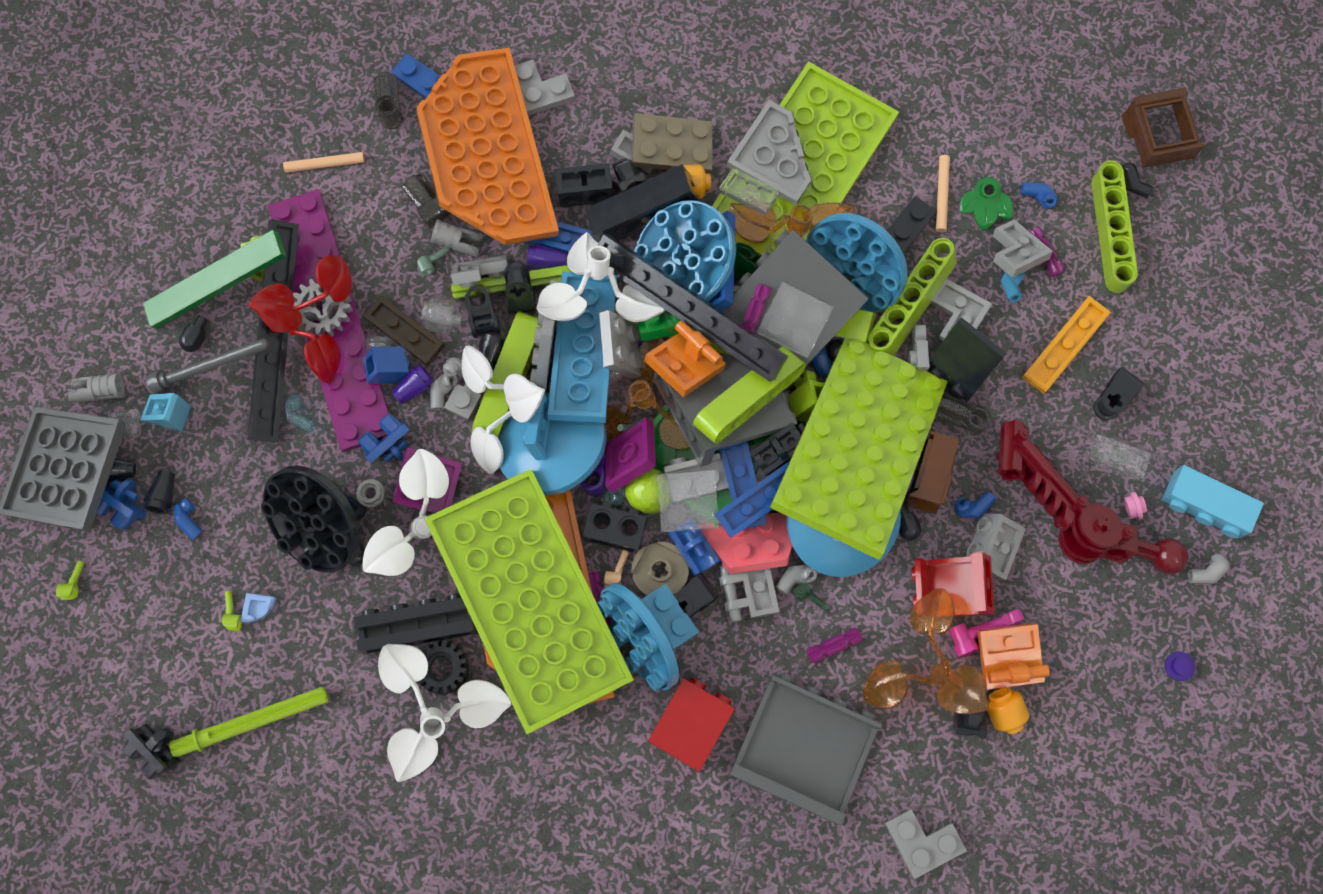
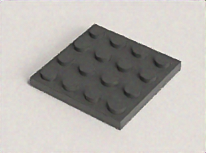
[0,407,127,532]

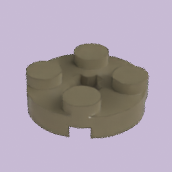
[632,542,689,596]

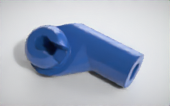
[811,348,832,378]

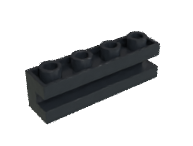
[585,164,700,242]
[353,593,478,654]

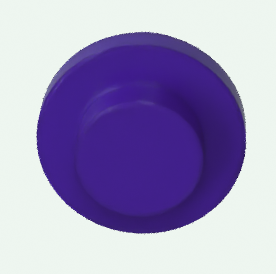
[1165,652,1195,681]

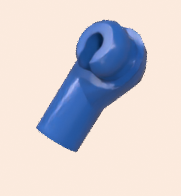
[1020,182,1058,209]
[954,491,996,518]
[173,498,203,540]

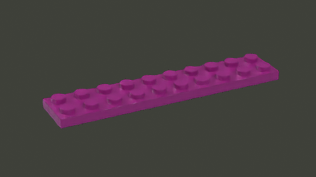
[267,189,389,452]

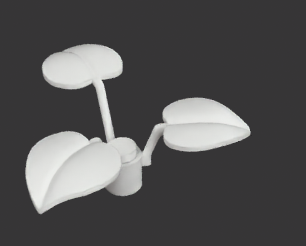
[536,232,665,322]
[462,345,545,475]
[362,449,449,576]
[378,644,511,782]

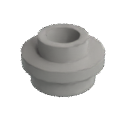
[356,479,385,508]

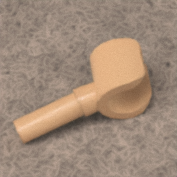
[604,550,629,587]

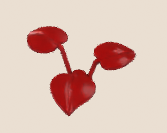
[248,255,352,384]

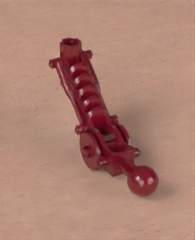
[996,420,1189,574]

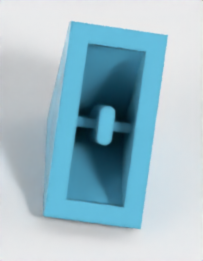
[141,393,191,431]

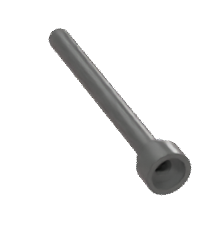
[147,338,270,394]

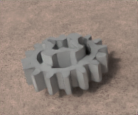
[293,279,353,336]

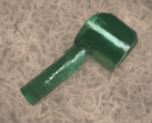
[791,583,831,612]

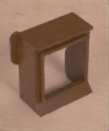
[1121,87,1204,168]
[906,431,959,514]

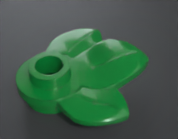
[960,177,1013,231]

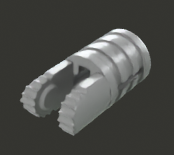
[430,219,483,257]
[68,373,125,403]

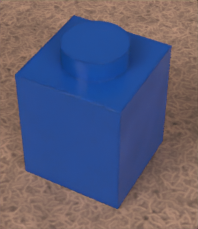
[362,347,409,384]

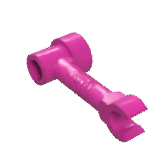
[949,609,1024,658]

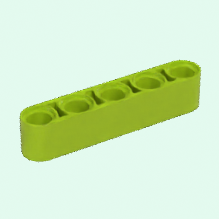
[1092,160,1138,293]
[868,238,957,356]
[471,312,542,438]
[693,346,806,444]

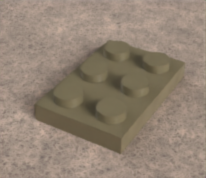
[632,113,712,174]

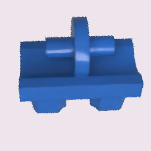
[358,413,409,463]
[97,479,147,529]
[668,517,720,576]

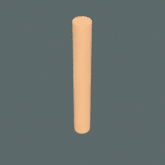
[283,152,365,173]
[936,155,950,233]

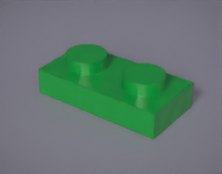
[636,310,695,342]

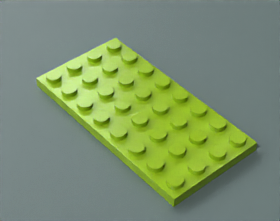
[712,61,899,255]
[770,337,948,560]
[424,469,634,734]

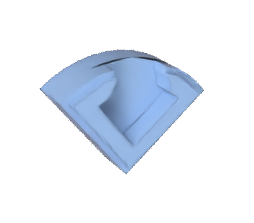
[240,593,277,623]

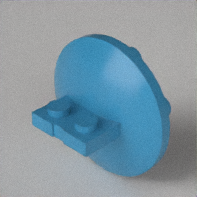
[634,201,736,301]
[806,213,908,313]
[498,392,606,495]
[787,511,901,577]
[597,583,699,691]

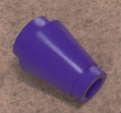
[527,243,566,270]
[392,365,434,404]

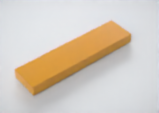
[1022,296,1111,394]

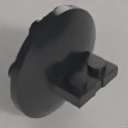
[261,465,367,572]

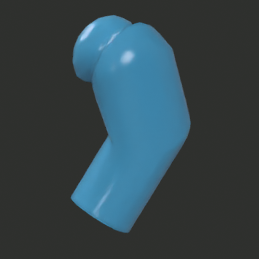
[1001,272,1025,303]

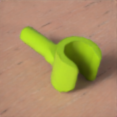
[56,561,85,600]
[222,591,242,631]

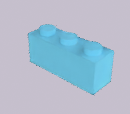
[1162,465,1264,539]

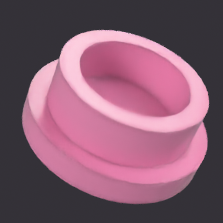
[1124,492,1147,520]

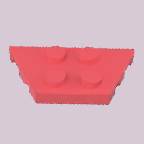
[697,512,792,574]

